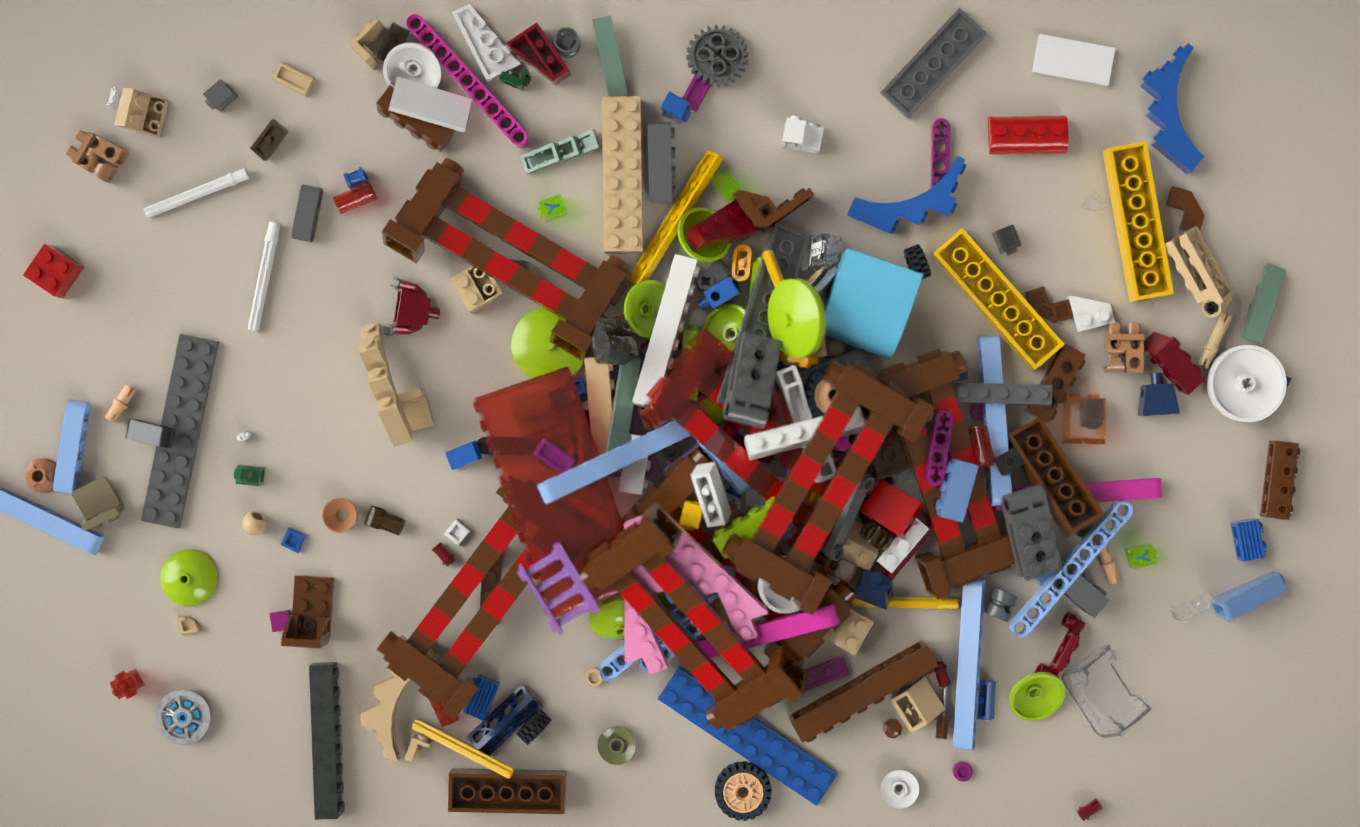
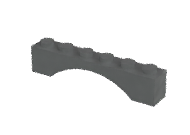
[951,382,1052,407]

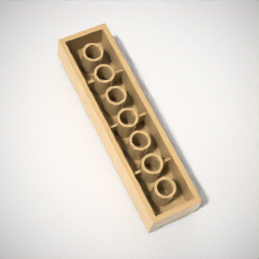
[602,96,643,254]

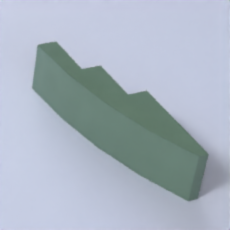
[592,15,628,97]
[520,129,601,174]
[1242,263,1285,344]

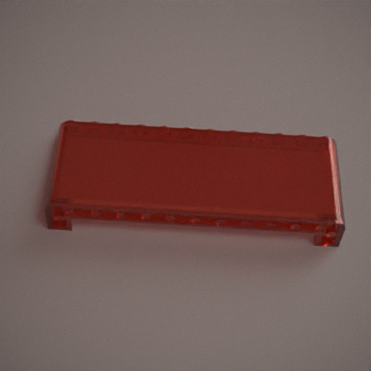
[473,366,624,618]

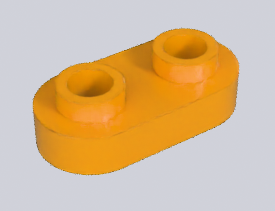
[731,244,754,283]

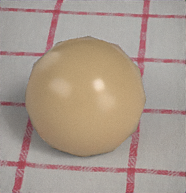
[825,338,847,358]
[242,511,267,535]

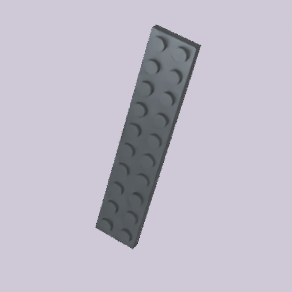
[716,222,810,405]
[141,334,219,529]

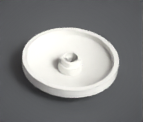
[1207,345,1287,422]

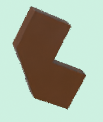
[1166,186,1205,231]
[1024,286,1073,323]

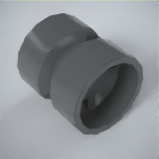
[554,27,581,58]
[984,587,1018,622]

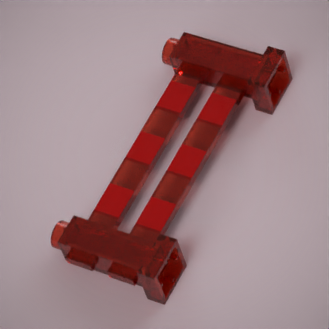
[640,328,879,548]

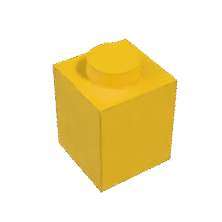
[679,499,703,531]

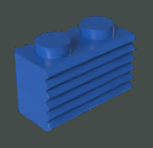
[661,91,691,125]
[1231,518,1267,561]
[463,674,500,721]

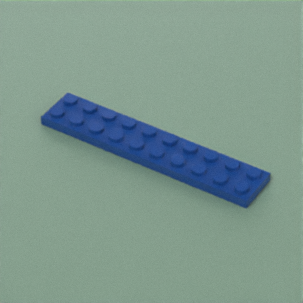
[658,667,838,806]

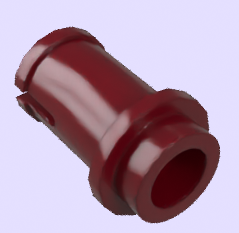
[432,542,456,567]
[934,661,951,687]
[1077,798,1103,821]

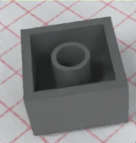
[1057,571,1110,618]

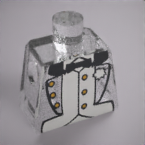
[808,233,844,271]

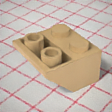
[114,88,169,137]
[450,266,503,313]
[891,676,946,733]

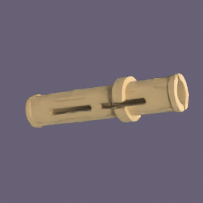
[1197,313,1233,370]

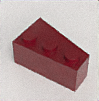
[505,22,571,85]
[685,200,757,250]
[1144,332,1205,395]

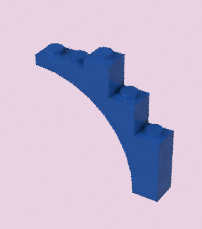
[1140,43,1204,174]
[847,156,967,233]

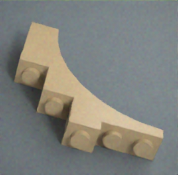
[359,322,413,447]
[360,645,439,764]

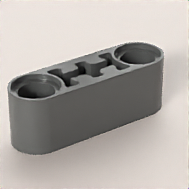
[292,184,323,242]

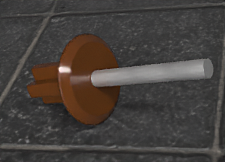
[934,686,954,740]

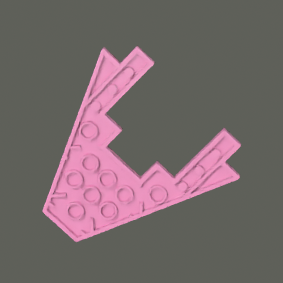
[624,515,768,674]

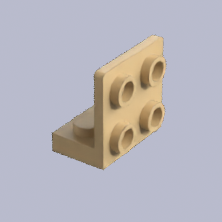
[349,18,386,70]
[398,388,434,432]

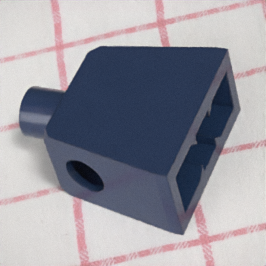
[1138,372,1180,416]
[855,570,893,610]

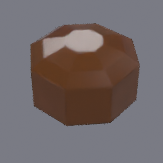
[883,719,902,738]

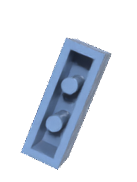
[935,458,979,522]

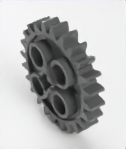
[687,25,749,88]

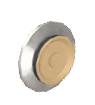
[807,267,837,293]

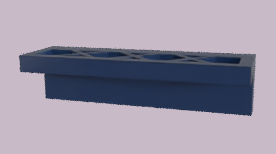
[467,684,543,756]

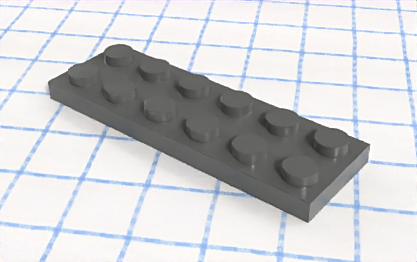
[880,8,987,119]

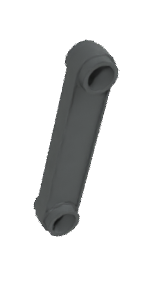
[822,472,874,561]

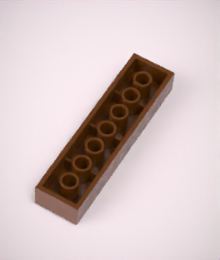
[789,640,938,743]

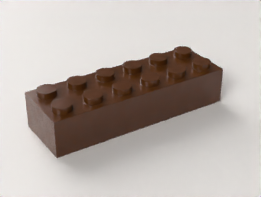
[1007,416,1105,539]
[448,768,567,814]

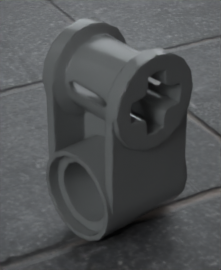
[696,259,732,292]

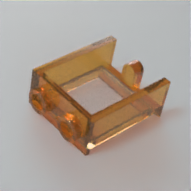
[1062,394,1106,445]

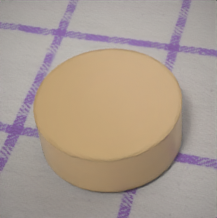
[585,667,603,687]

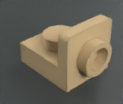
[404,733,433,762]

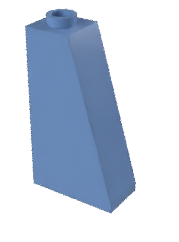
[1210,571,1287,621]

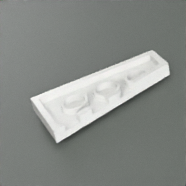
[452,4,521,82]

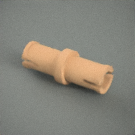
[104,385,136,423]
[1099,544,1121,584]

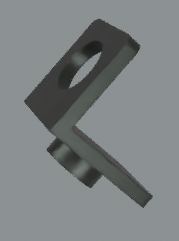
[993,447,1025,476]

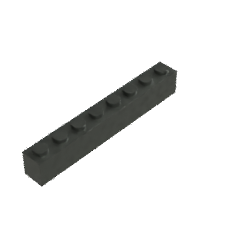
[309,662,344,820]

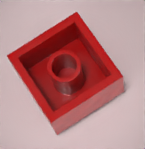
[23,243,84,298]

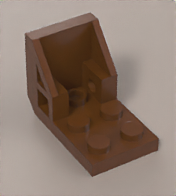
[732,188,814,232]
[281,575,334,648]

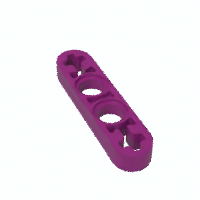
[930,118,950,188]
[925,410,953,486]

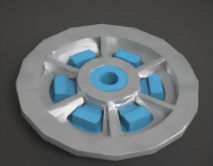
[155,689,211,745]

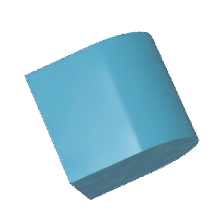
[823,248,923,359]

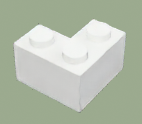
[781,116,824,154]

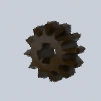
[859,521,893,552]

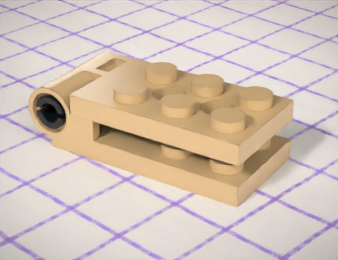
[1165,226,1234,317]

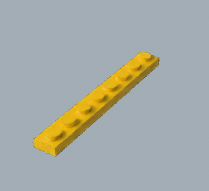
[627,150,723,285]

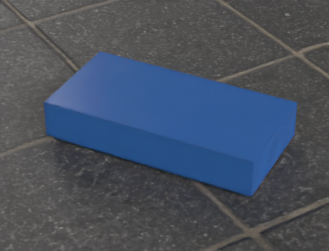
[445,440,482,470]

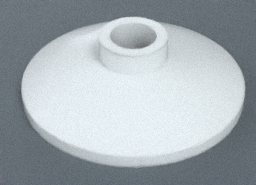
[880,770,919,809]

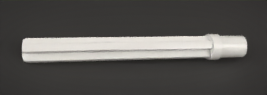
[143,168,250,218]
[248,222,281,332]

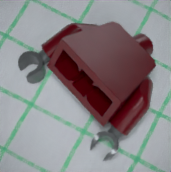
[384,277,440,336]

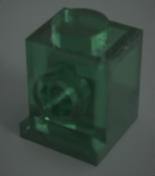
[234,464,265,486]

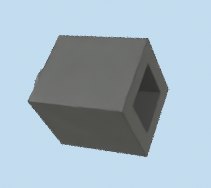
[203,79,238,112]

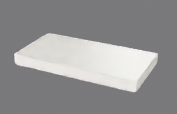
[1032,34,1115,87]
[389,77,472,132]

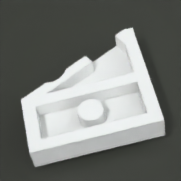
[1067,296,1115,332]

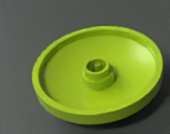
[768,278,826,358]
[511,308,587,384]

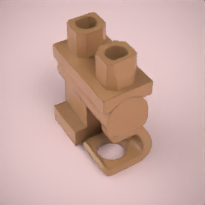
[66,130,129,184]
[1103,323,1144,373]

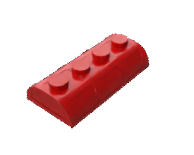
[987,115,1069,155]

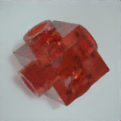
[110,669,145,699]

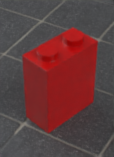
[861,479,923,539]

